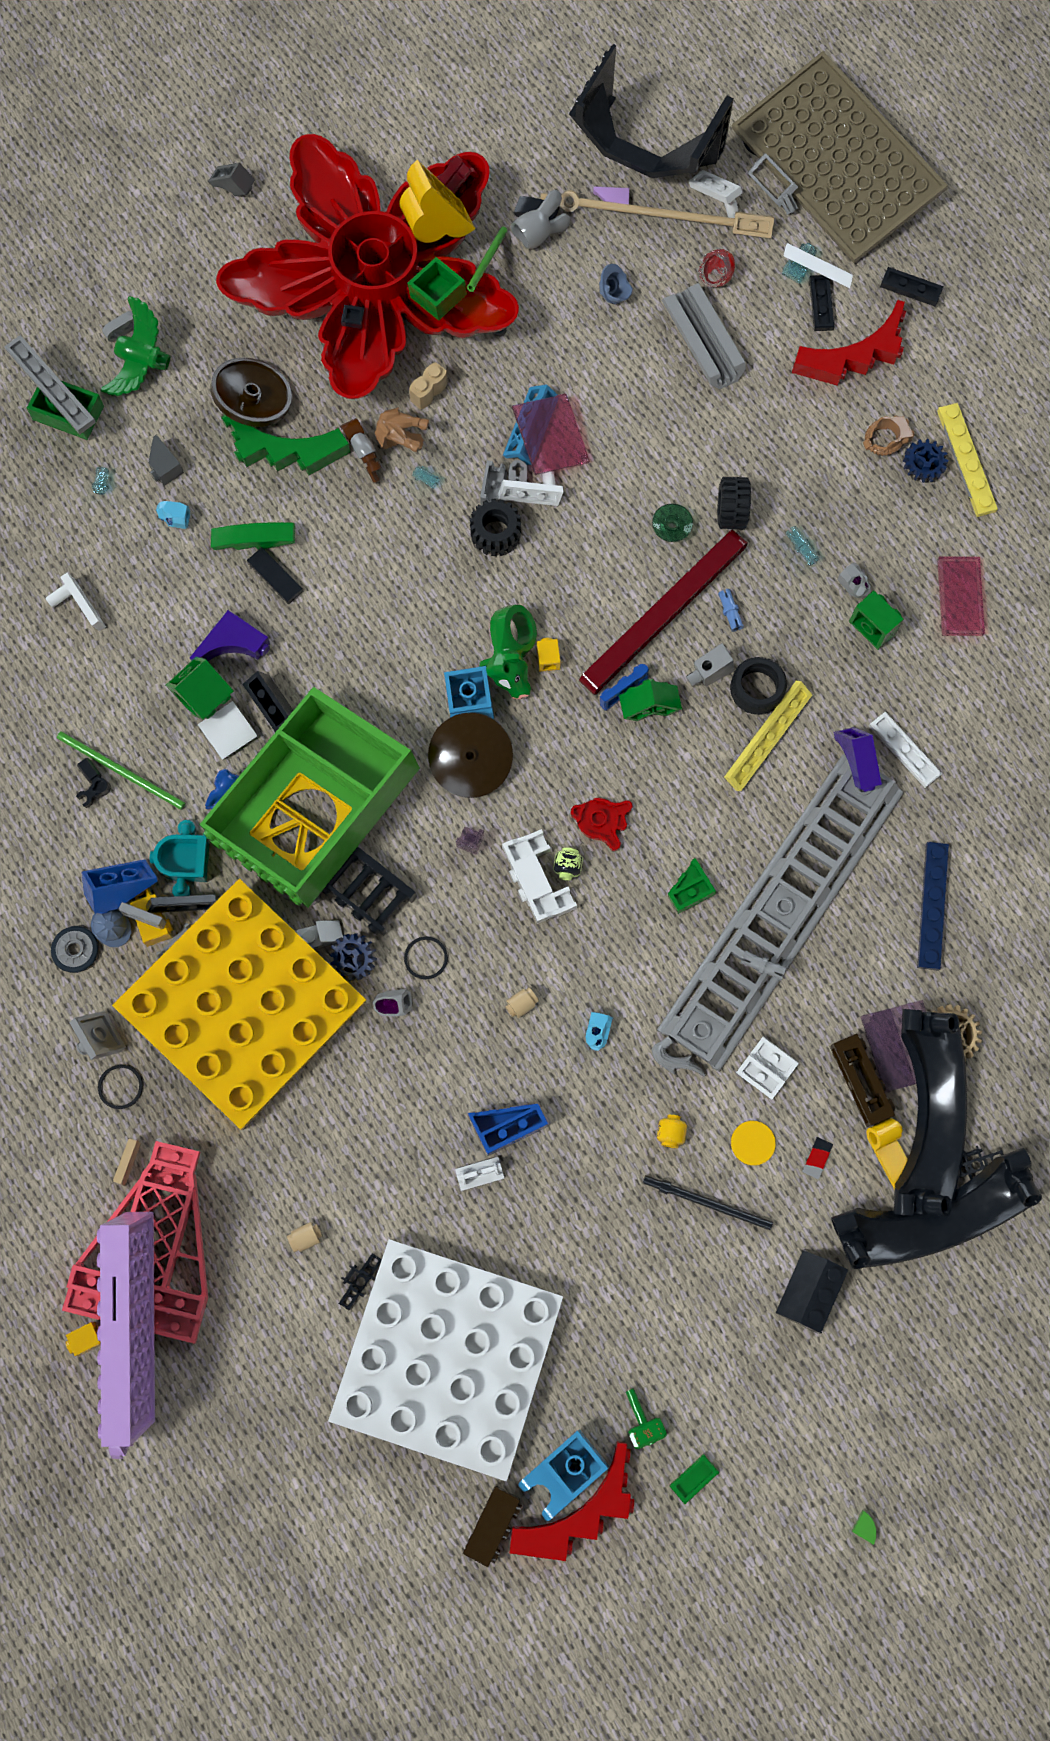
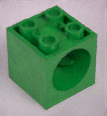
[165,657,234,720]

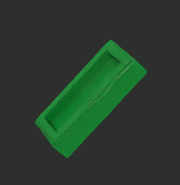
[669,1454,719,1504]

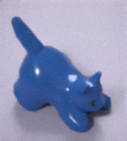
[205,769,239,810]

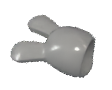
[511,190,570,249]

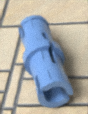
[718,589,744,632]

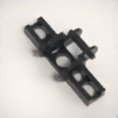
[959,1145,1004,1179]
[338,1253,382,1310]

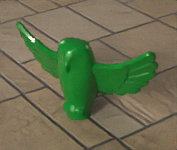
[101,296,171,396]

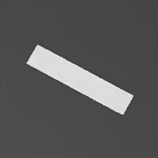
[783,243,853,288]

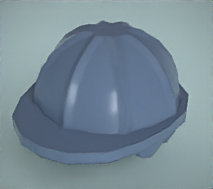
[599,264,633,304]
[90,908,131,947]

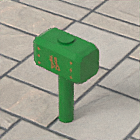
[626,1388,667,1449]

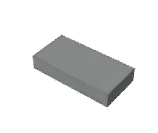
[119,902,166,930]

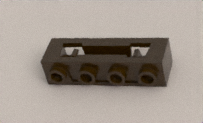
[830,1034,895,1128]

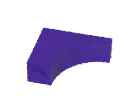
[190,610,270,661]
[833,727,882,792]

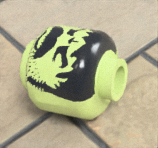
[553,848,583,881]

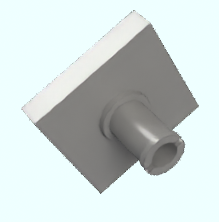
[69,1011,126,1060]

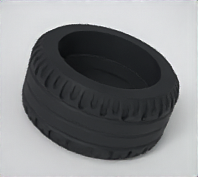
[730,657,787,715]

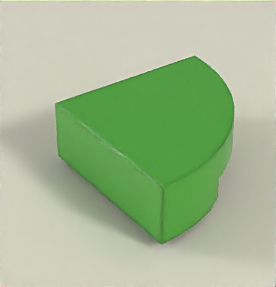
[852,1510,876,1545]

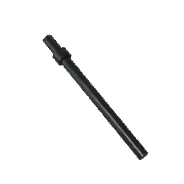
[643,1175,773,1230]

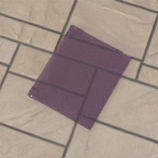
[860,1000,926,1093]

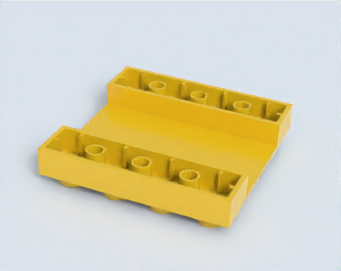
[112,878,366,1130]

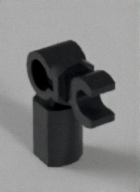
[76,758,111,808]

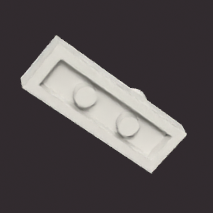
[689,170,742,218]
[498,469,563,506]
[46,573,106,631]

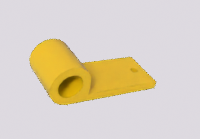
[866,1118,908,1190]

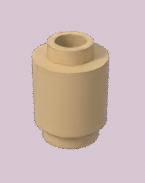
[505,987,539,1019]
[287,1222,322,1253]

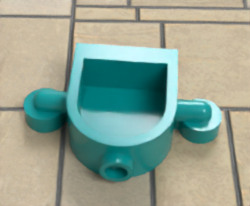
[149,820,210,896]

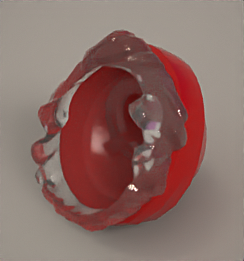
[698,249,735,287]

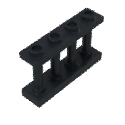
[322,847,417,936]

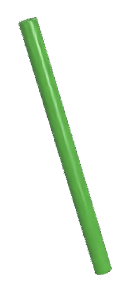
[467,226,507,292]

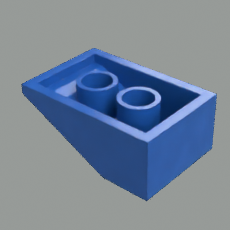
[81,859,157,914]

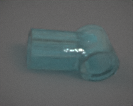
[782,243,817,284]

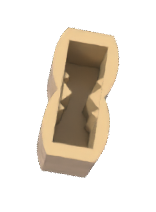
[409,362,447,409]

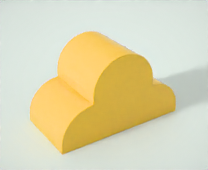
[400,159,475,243]

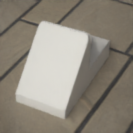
[297,920,343,949]

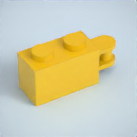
[130,888,173,947]

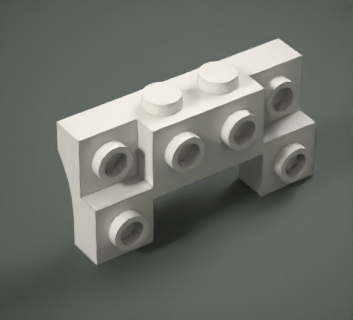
[502,829,577,924]

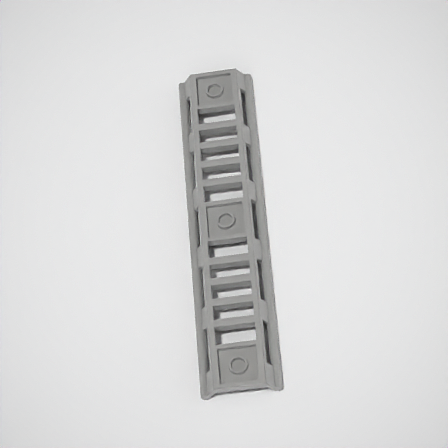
[657,754,903,1072]

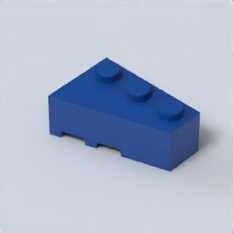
[468,1104,548,1156]

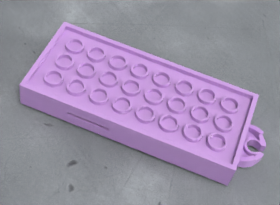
[97,1212,155,1459]

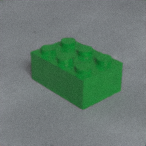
[26,380,104,440]

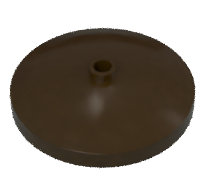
[210,358,292,427]
[428,712,513,798]

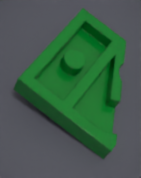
[668,858,716,914]

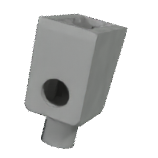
[686,643,735,686]

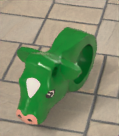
[479,604,537,699]

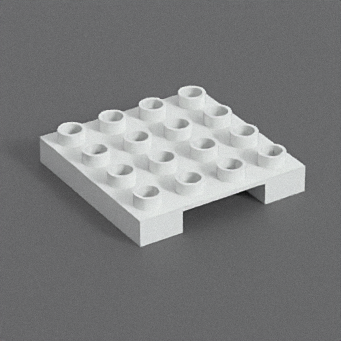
[328,1239,563,1482]

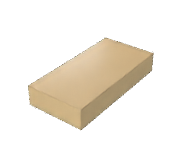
[113,1138,141,1186]

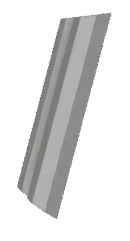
[661,283,746,389]

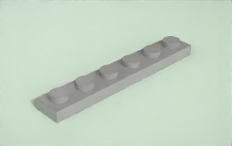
[4,335,96,435]

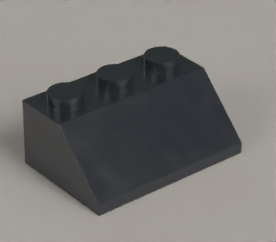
[775,1250,848,1334]

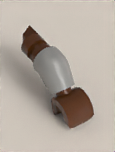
[340,418,382,483]

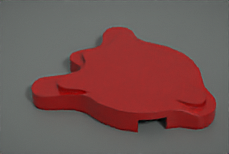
[570,798,633,851]

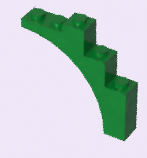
[221,414,350,476]

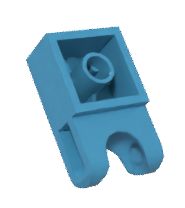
[444,666,495,720]
[518,1429,610,1521]

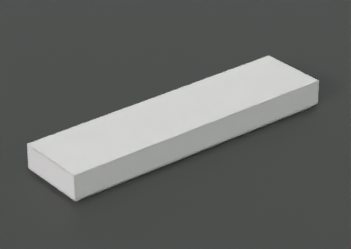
[869,712,942,788]

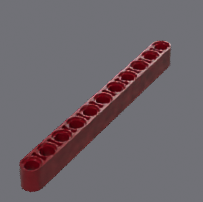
[579,529,748,695]

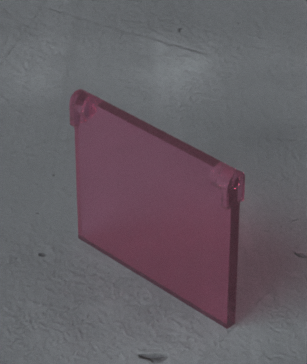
[512,393,590,475]

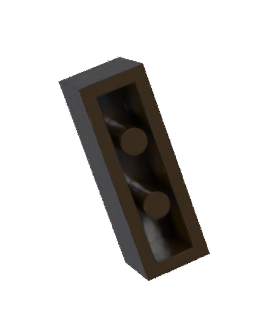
[463,1485,522,1567]

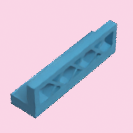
[503,384,559,465]

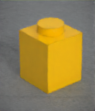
[536,638,560,672]
[65,1322,101,1356]

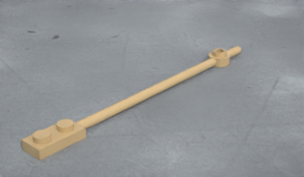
[540,190,774,238]

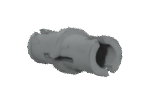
[740,950,787,980]

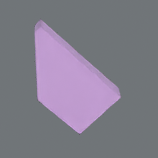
[593,187,629,204]

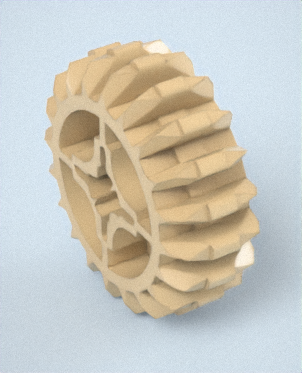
[931,1004,982,1062]

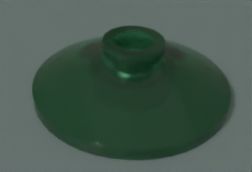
[652,503,693,542]

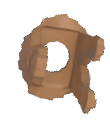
[375,407,429,452]

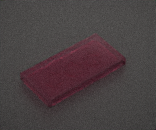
[937,556,985,636]

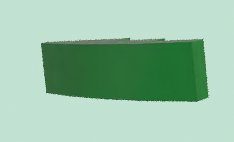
[211,522,295,550]

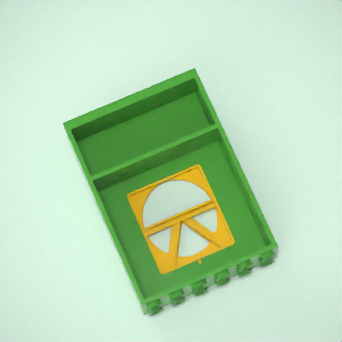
[199,687,420,908]

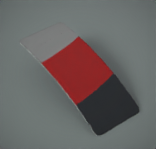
[802,1137,833,1180]

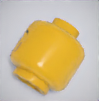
[657,1114,687,1148]

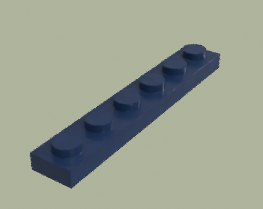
[917,842,949,971]

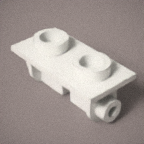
[455,1157,504,1191]

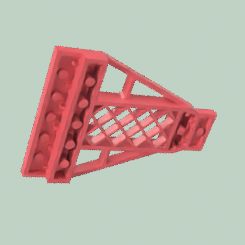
[62,1141,208,1344]

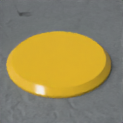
[731,1121,775,1166]

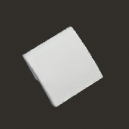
[197,701,257,760]
[736,1036,799,1099]

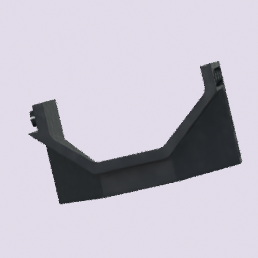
[569,44,734,178]

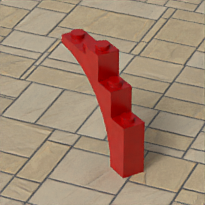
[792,300,906,386]
[509,1441,634,1561]

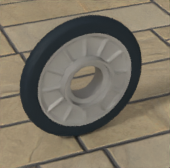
[51,926,99,973]

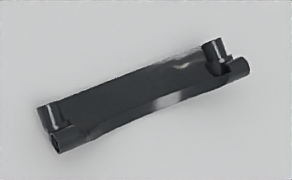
[894,1009,967,1217]
[831,1148,1042,1269]

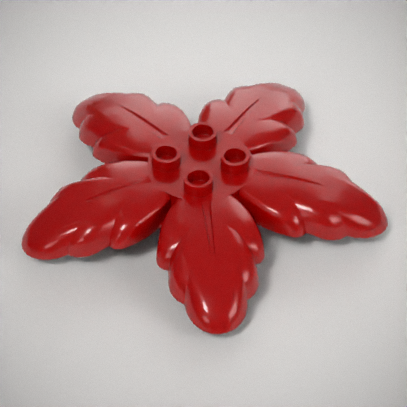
[216,134,519,400]

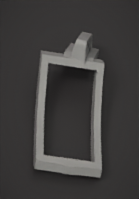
[747,153,798,215]

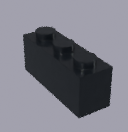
[243,671,293,732]

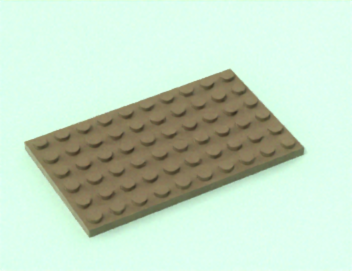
[732,51,948,264]

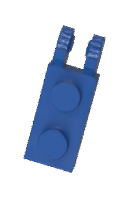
[600,664,649,711]

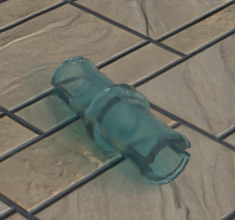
[786,526,820,566]

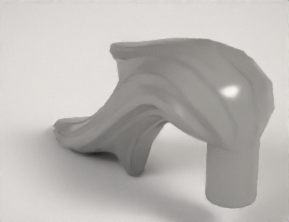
[652,1036,705,1077]

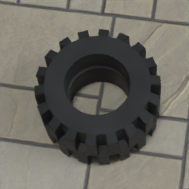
[717,476,751,530]
[470,499,521,556]

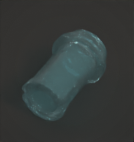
[412,465,440,489]
[92,467,109,495]

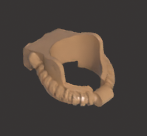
[863,415,914,456]

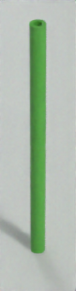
[57,731,185,810]

